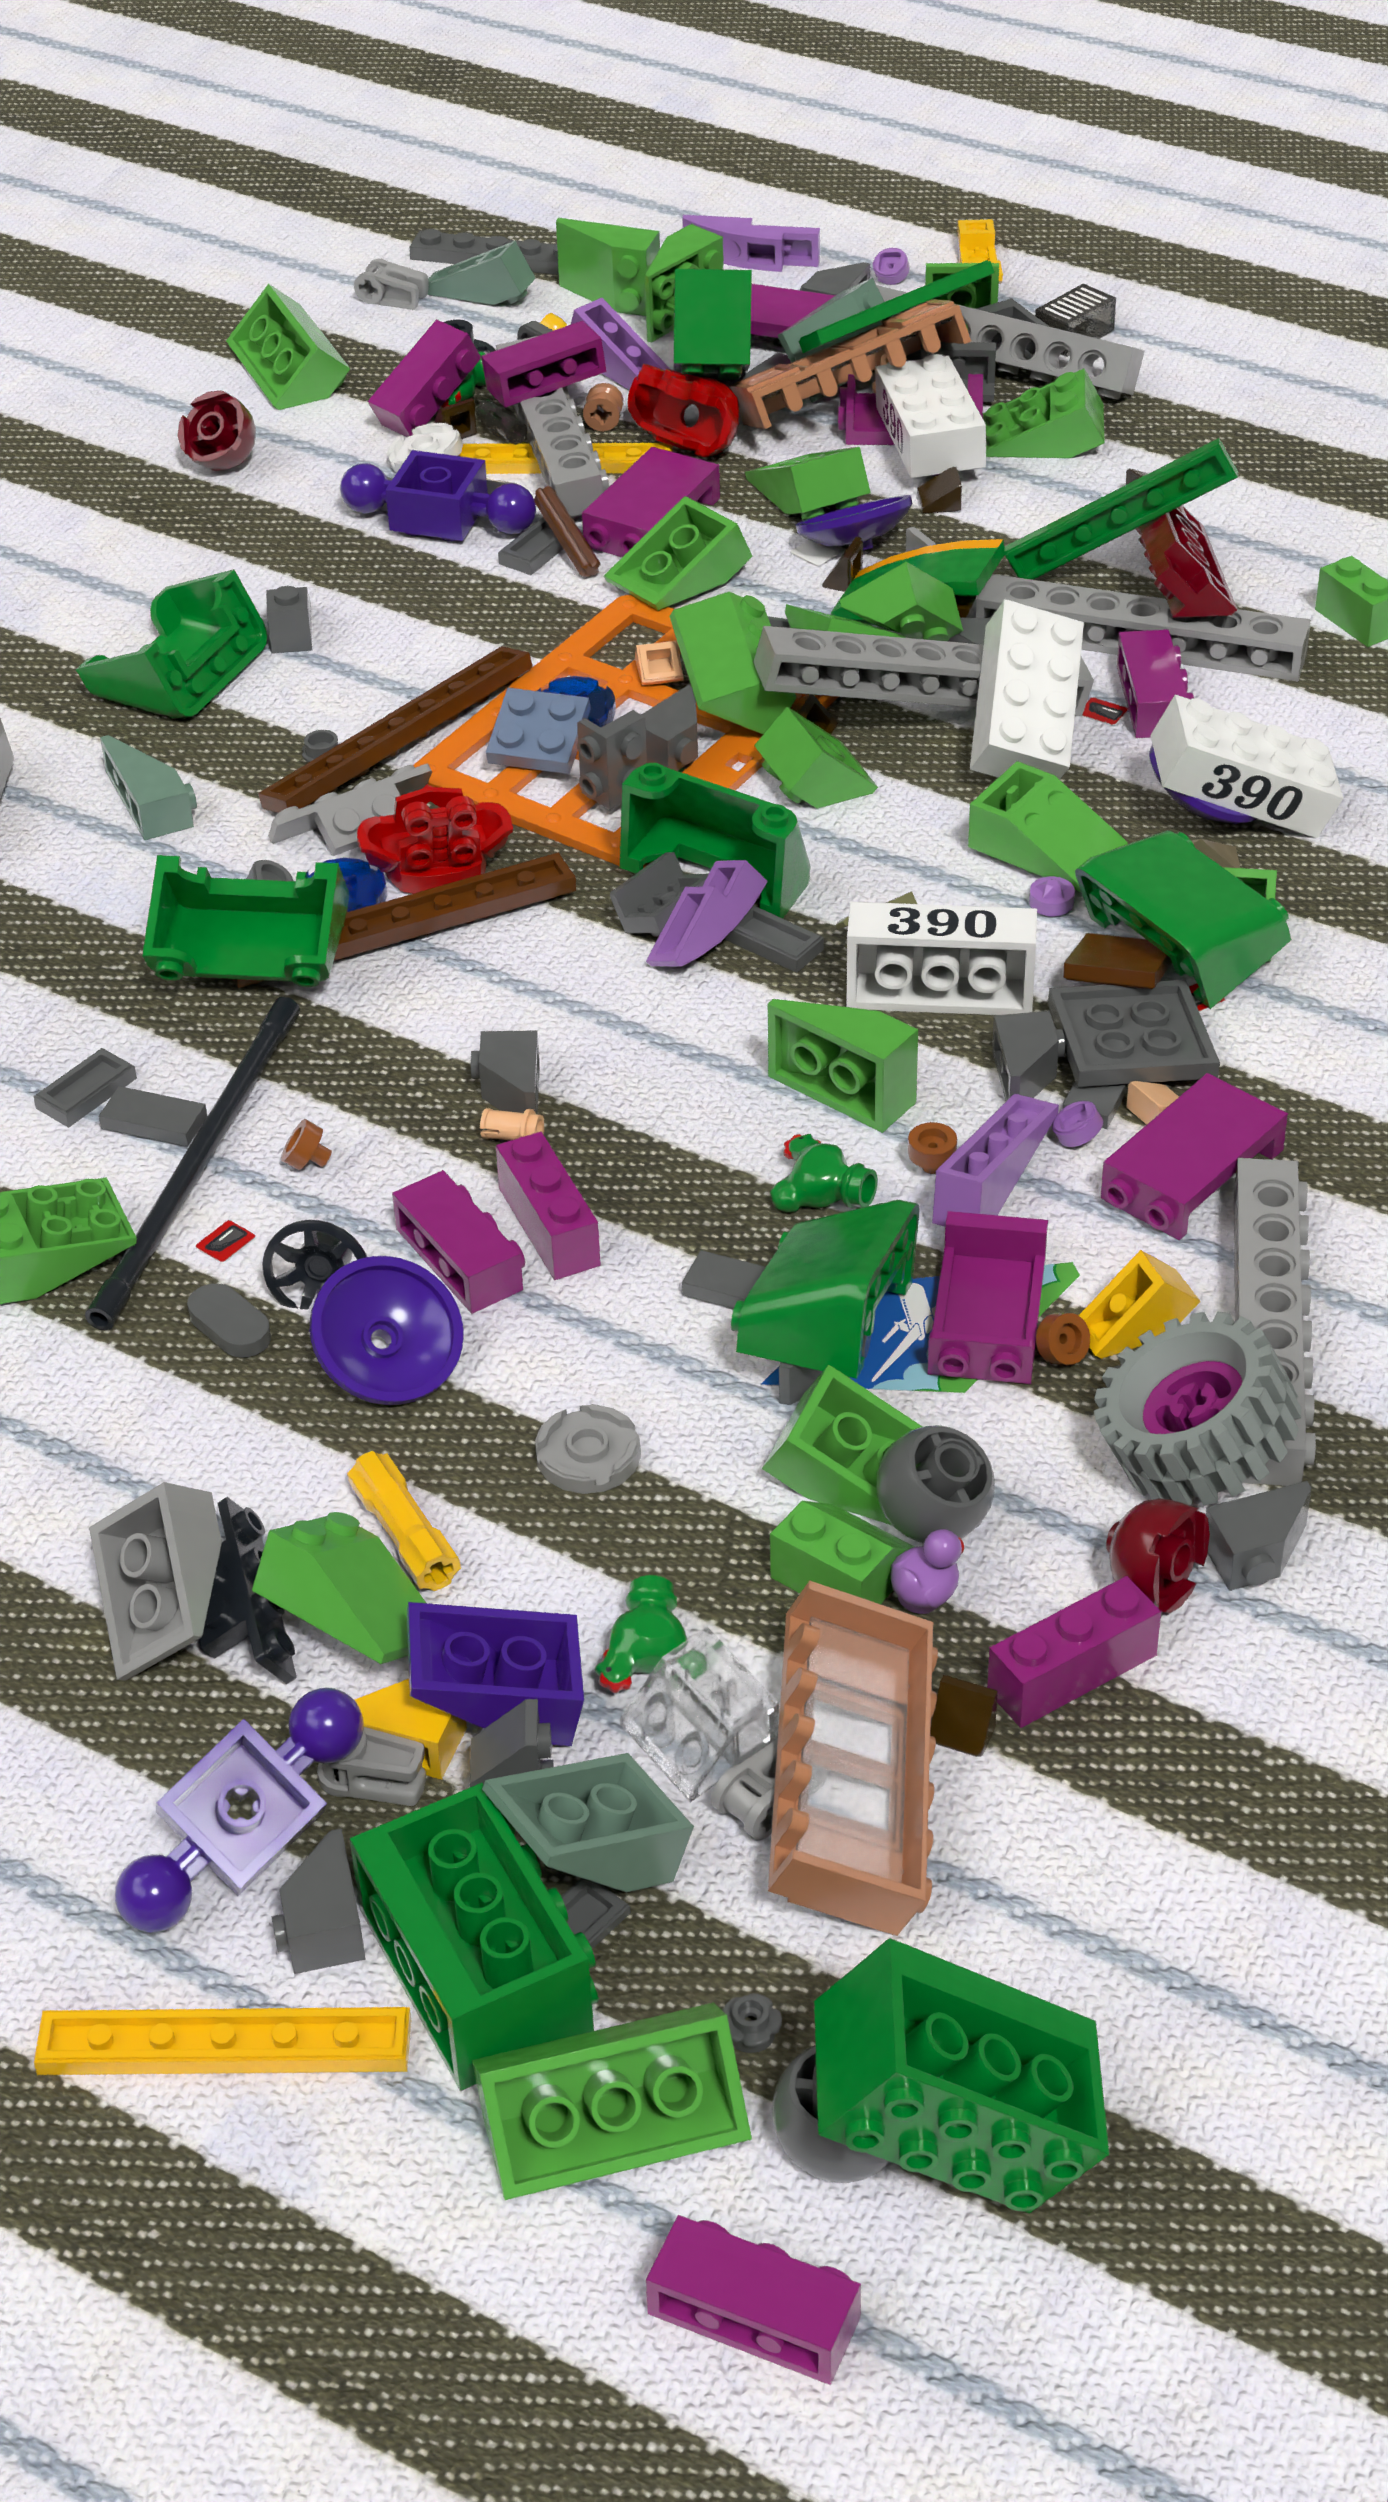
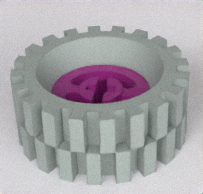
[1094,1312,1301,1506]

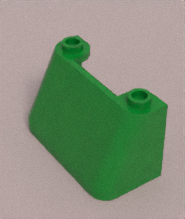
[76,569,267,719]
[619,763,811,919]
[1075,830,1292,1009]
[142,855,349,987]
[731,1199,920,1379]

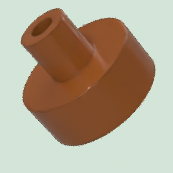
[281,1119,332,1170]
[908,1122,957,1174]
[1036,1313,1090,1365]

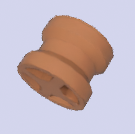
[583,383,624,431]

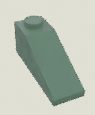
[427,241,536,305]
[100,735,197,841]

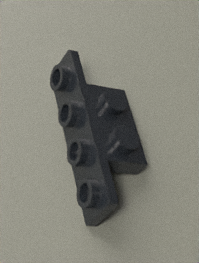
[199,1497,297,1684]

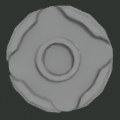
[535,1404,641,1494]

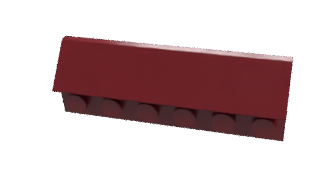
[1136,505,1238,617]

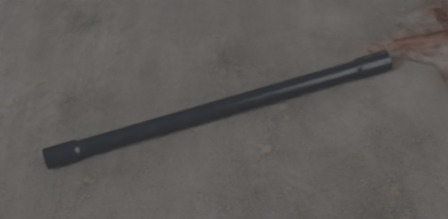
[85,997,300,1331]

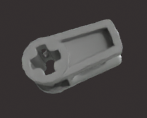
[354,259,429,310]
[317,1727,426,1806]
[710,1738,827,1840]

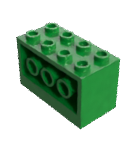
[673,269,752,380]
[350,1783,598,2091]
[814,1938,1110,2214]

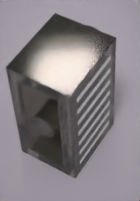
[1035,283,1116,357]

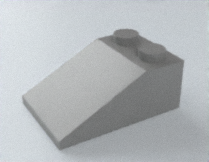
[89,1482,222,1681]

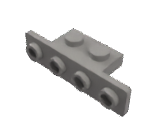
[268,764,432,856]

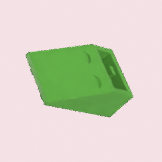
[645,224,724,343]
[983,368,1105,458]
[968,761,1128,892]
[0,1177,137,1304]

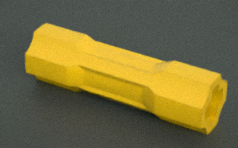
[347,1451,461,1591]

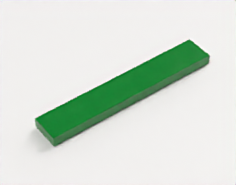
[798,260,995,353]
[1005,438,1238,580]

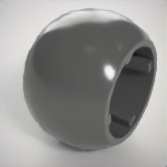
[877,1425,995,1543]
[772,2045,890,2183]

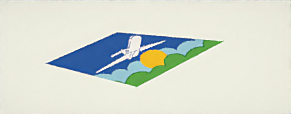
[760,1262,1081,1393]

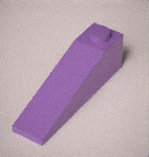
[570,297,670,390]
[932,1093,1059,1227]

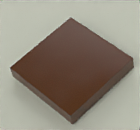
[1063,933,1172,989]

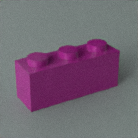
[367,319,481,438]
[481,321,607,408]
[1117,629,1194,738]
[496,1131,601,1281]
[392,1170,525,1314]
[987,1576,1161,1728]
[646,2215,861,2385]

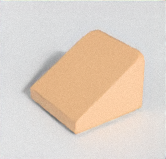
[635,641,684,686]
[1126,1081,1179,1125]

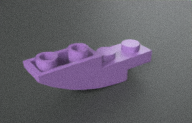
[682,215,820,272]

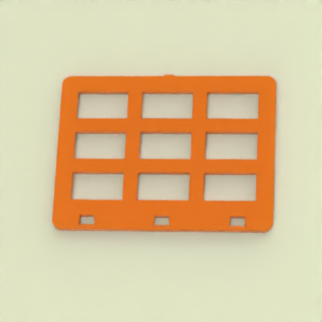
[414,595,838,868]

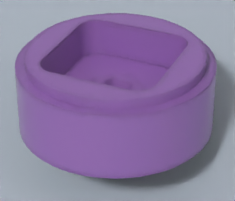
[873,248,910,285]
[1029,876,1075,917]
[1052,1101,1103,1147]

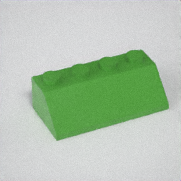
[226,283,350,410]
[669,592,797,734]
[472,2002,752,2200]

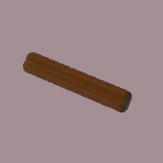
[534,486,600,578]

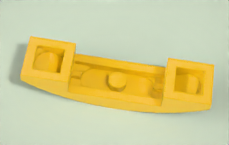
[958,219,1003,284]

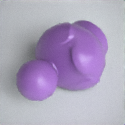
[890,1529,964,1614]

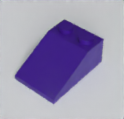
[407,1602,584,1746]

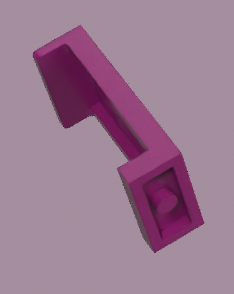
[751,284,836,338]
[838,374,983,445]
[582,447,720,557]
[1101,1073,1288,1240]
[928,1211,1048,1384]

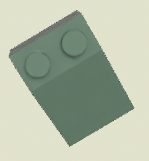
[777,278,885,402]
[482,1753,694,1892]

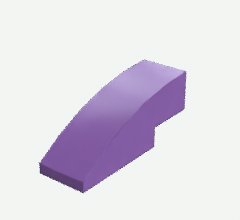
[646,860,768,967]

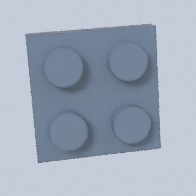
[486,687,591,774]

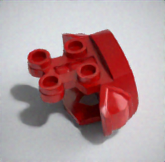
[627,364,739,457]
[357,784,513,894]

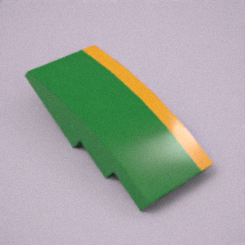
[831,539,1006,620]

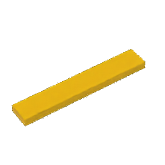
[458,443,673,474]
[34,2007,411,2075]

